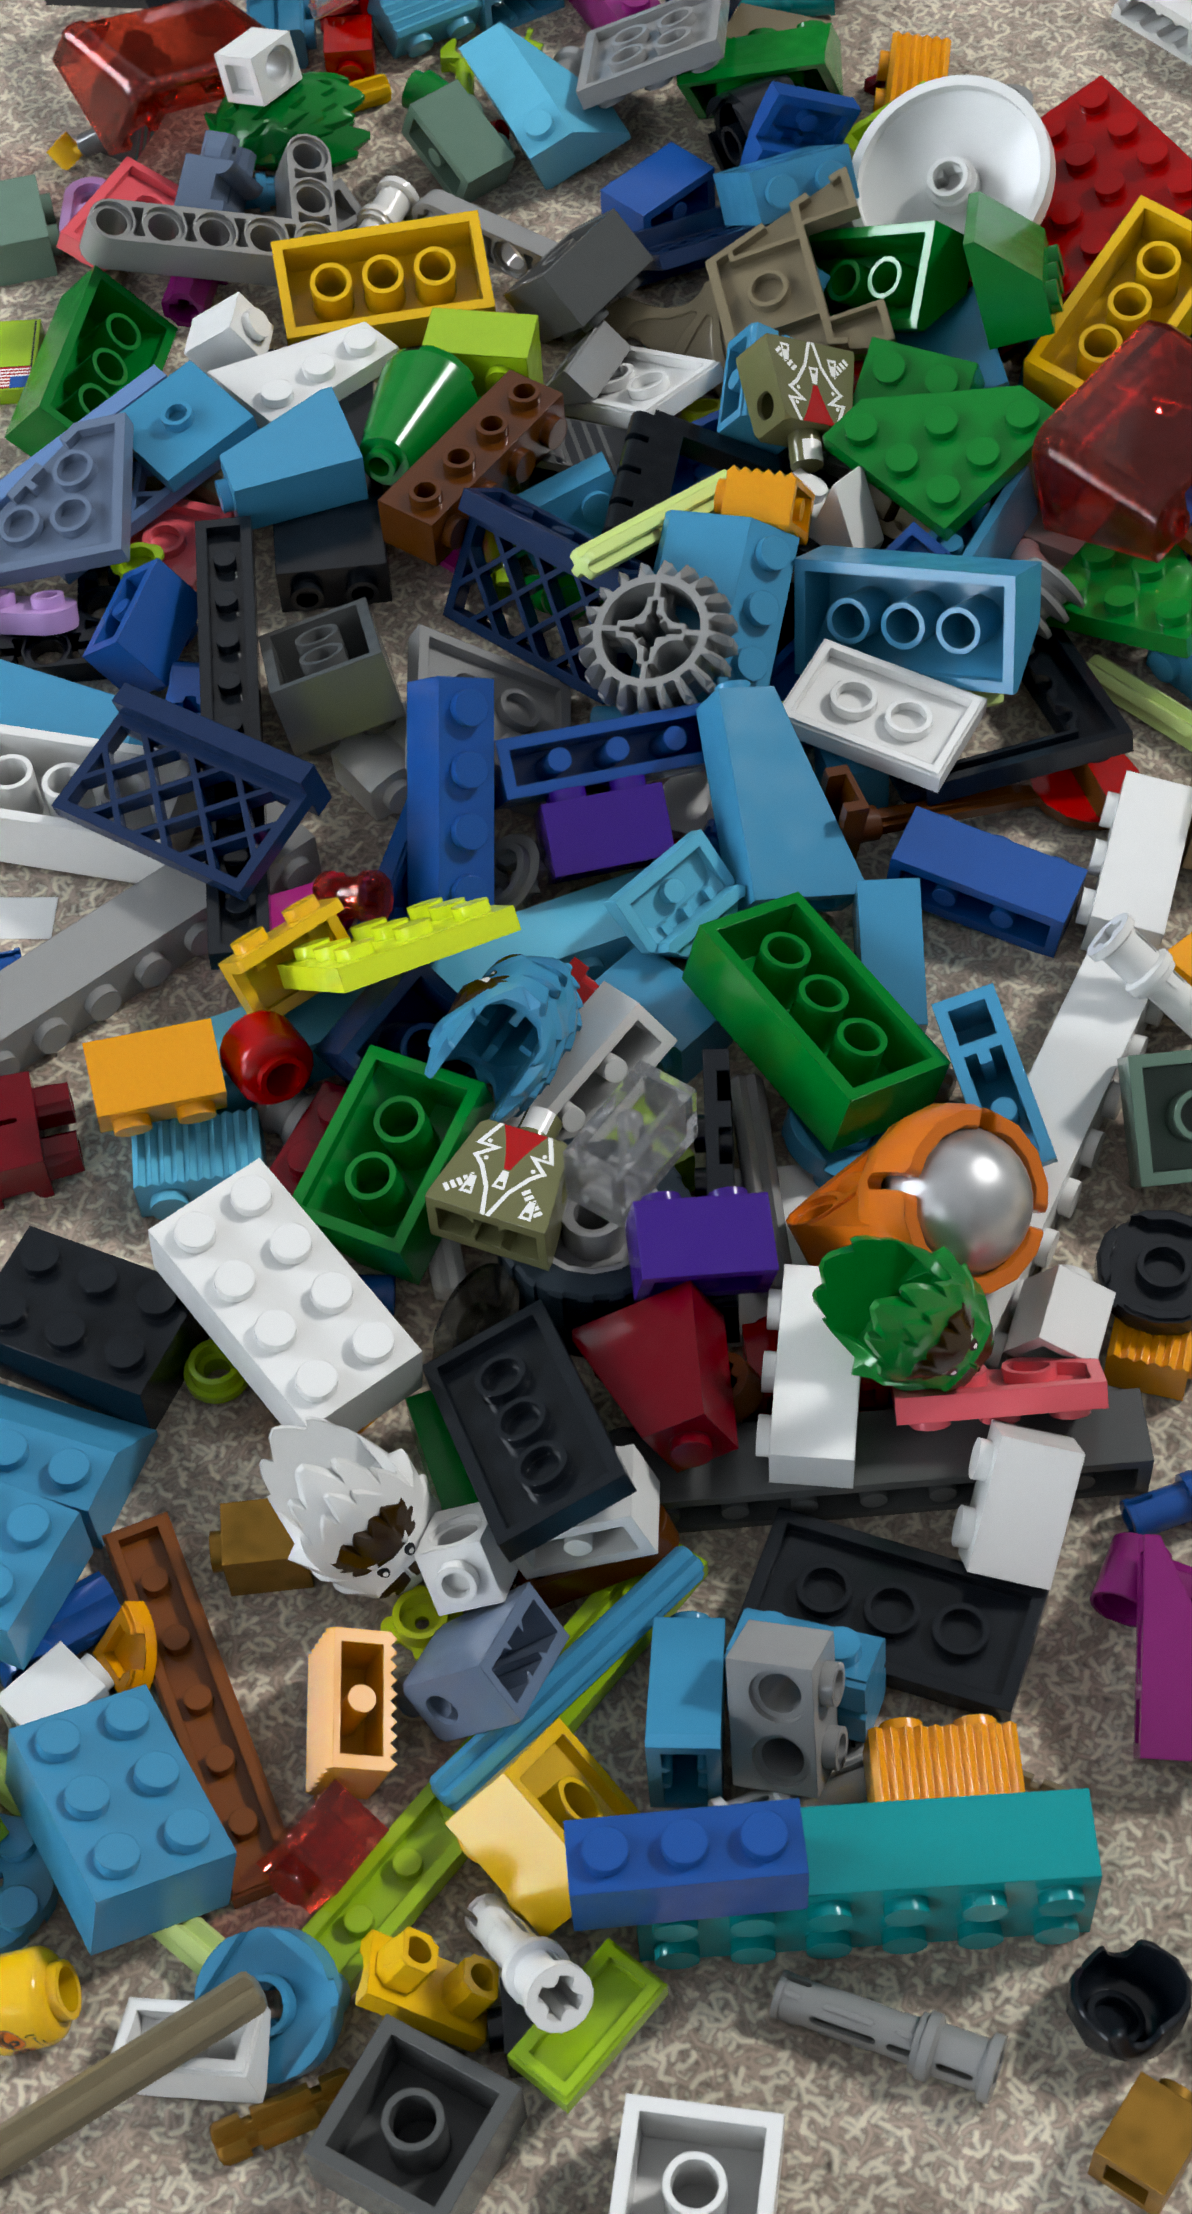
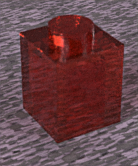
[256,1779,389,1914]

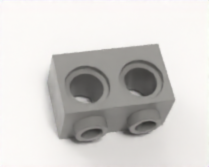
[725,1620,848,1799]

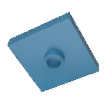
[120,360,259,493]

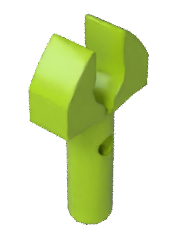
[440,37,475,95]

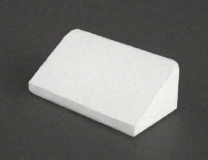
[111,1997,271,2104]

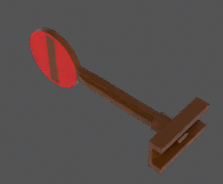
[820,754,1140,861]

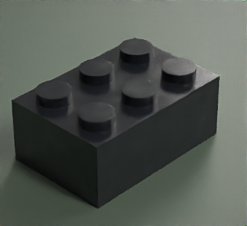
[0,1226,210,1430]

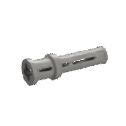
[770,1969,1008,2105]

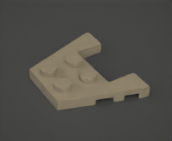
[705,167,897,354]

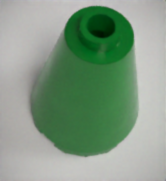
[359,345,482,485]

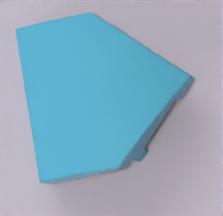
[603,829,746,960]

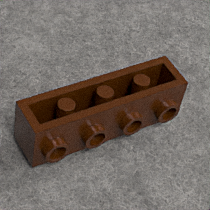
[378,370,567,567]

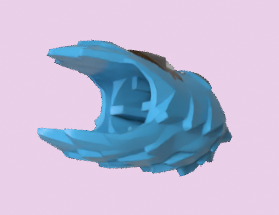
[424,954,583,1123]

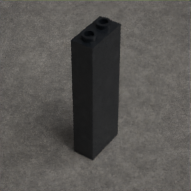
[268,348,392,613]

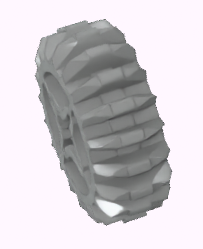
[578,560,738,716]

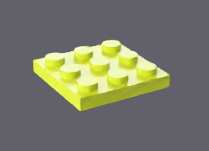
[277,897,521,994]

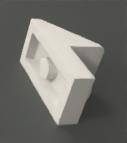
[793,466,884,549]

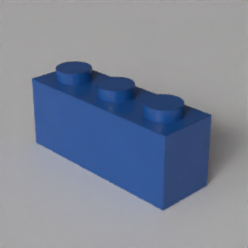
[886,806,1088,958]
[563,1798,809,1931]

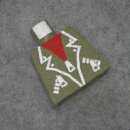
[736,333,854,473]
[425,1106,573,1271]

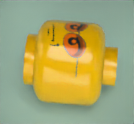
[0,1945,82,2056]

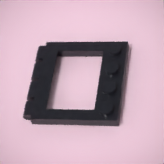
[601,409,840,621]
[889,626,1134,806]

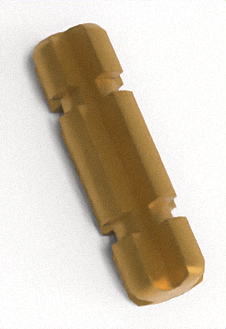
[209,2067,350,2166]

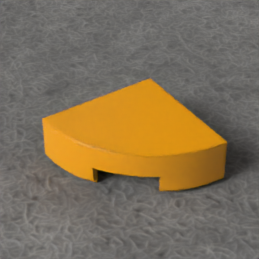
[92,1601,157,1693]

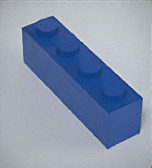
[407,676,494,918]
[494,702,706,810]

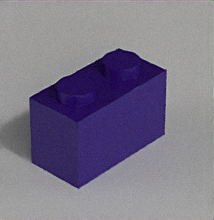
[625,1186,779,1302]

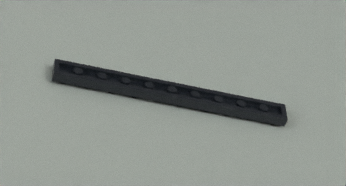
[195,516,272,970]

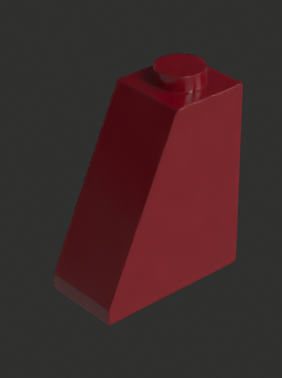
[572,1280,739,1473]

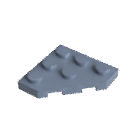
[0,412,134,587]

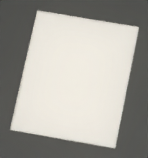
[0,897,58,939]

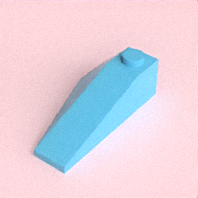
[459,22,631,190]

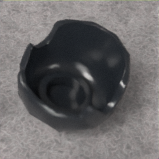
[1066,1939,1192,2062]

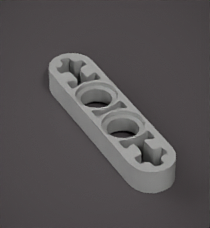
[412,189,558,280]

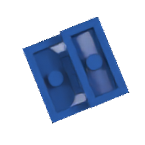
[740,81,862,166]

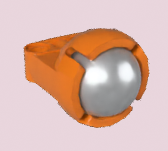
[786,1103,1048,1296]

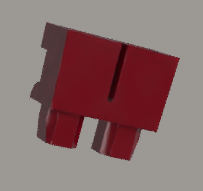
[0,1071,86,1210]

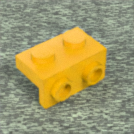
[218,894,350,1016]

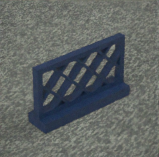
[633,206,770,288]
[443,488,654,705]
[51,682,332,901]

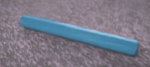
[430,1546,704,1811]

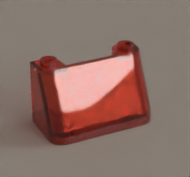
[52,0,268,156]
[1032,320,1192,563]

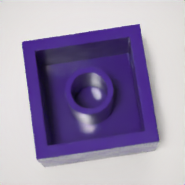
[534,774,674,885]

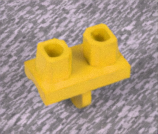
[355,1926,499,2053]

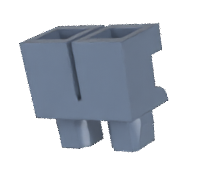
[174,130,263,213]

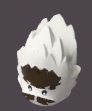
[259,1416,441,1599]

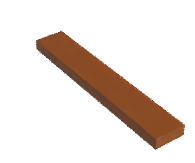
[102,1512,304,1909]

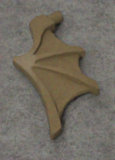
[601,281,727,398]

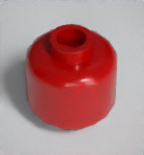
[219,1010,314,1105]

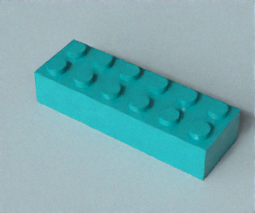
[636,1788,1102,1970]

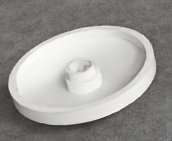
[852,75,1056,281]

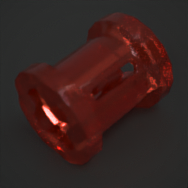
[312,869,394,923]

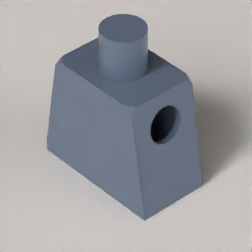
[394,1582,570,1742]

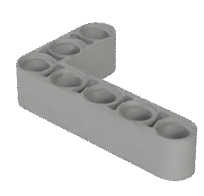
[79,134,338,287]

